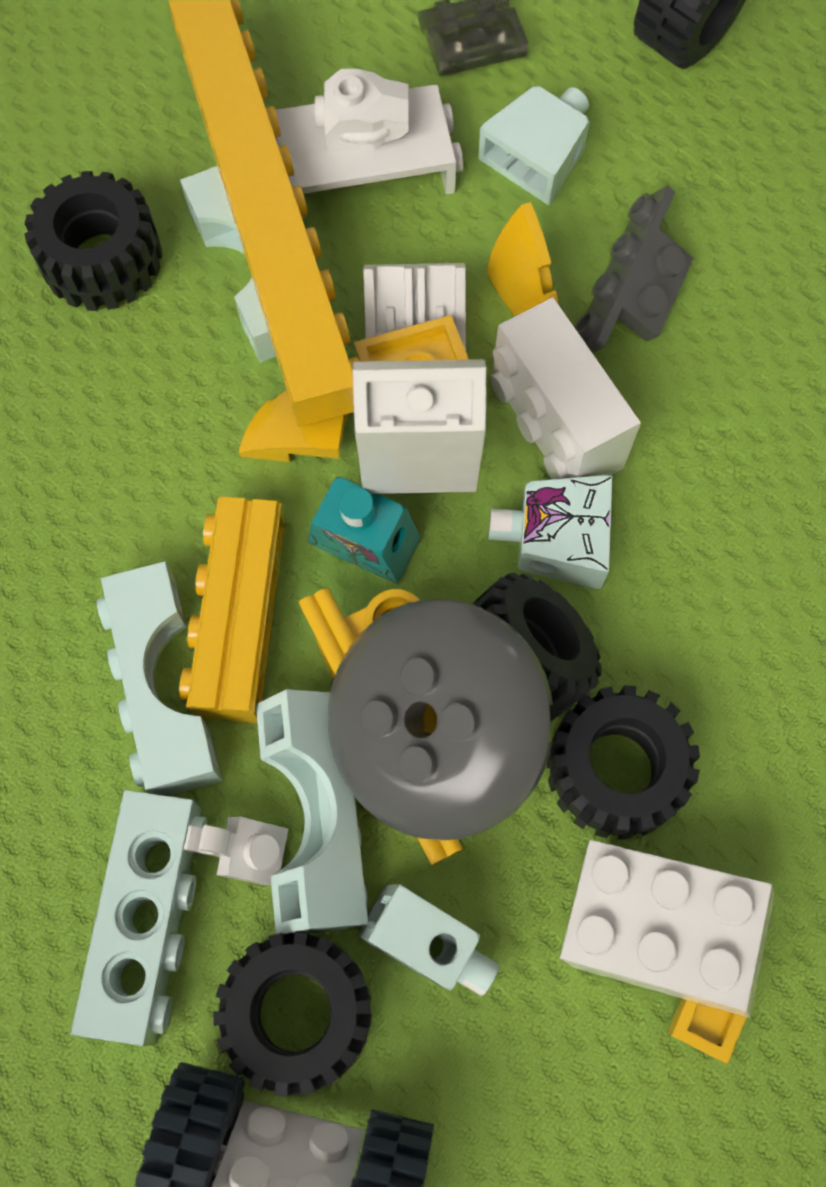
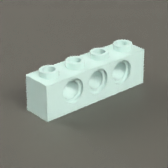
[70,790,207,1046]

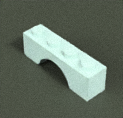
[180,166,276,363]
[97,561,222,796]
[256,689,368,935]

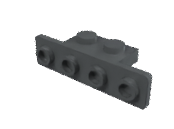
[574,185,693,353]

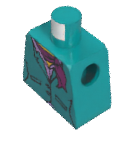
[308,477,421,585]

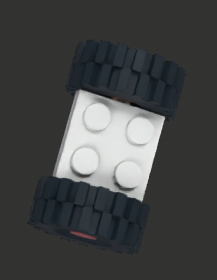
[135,1062,434,1187]

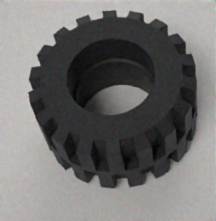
[633,0,746,69]
[24,171,162,311]
[471,573,602,722]
[546,685,700,840]
[213,932,372,1097]

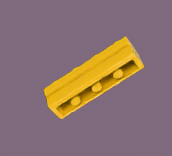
[179,496,286,723]

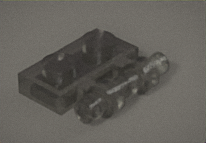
[418,0,528,77]

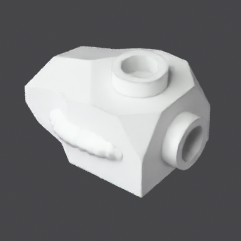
[315,69,409,151]

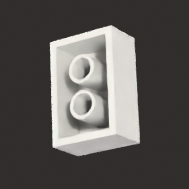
[490,297,641,479]
[560,840,774,1018]

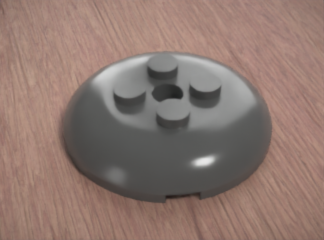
[328,599,553,840]

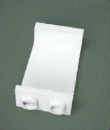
[275,84,463,218]

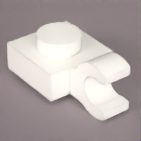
[184,817,288,886]

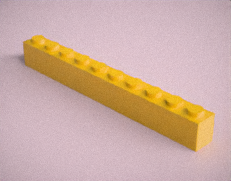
[168,0,359,427]

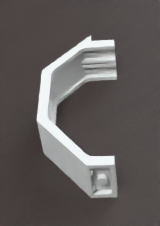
[353,263,486,494]

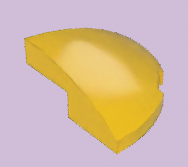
[487,202,559,316]
[239,390,349,462]

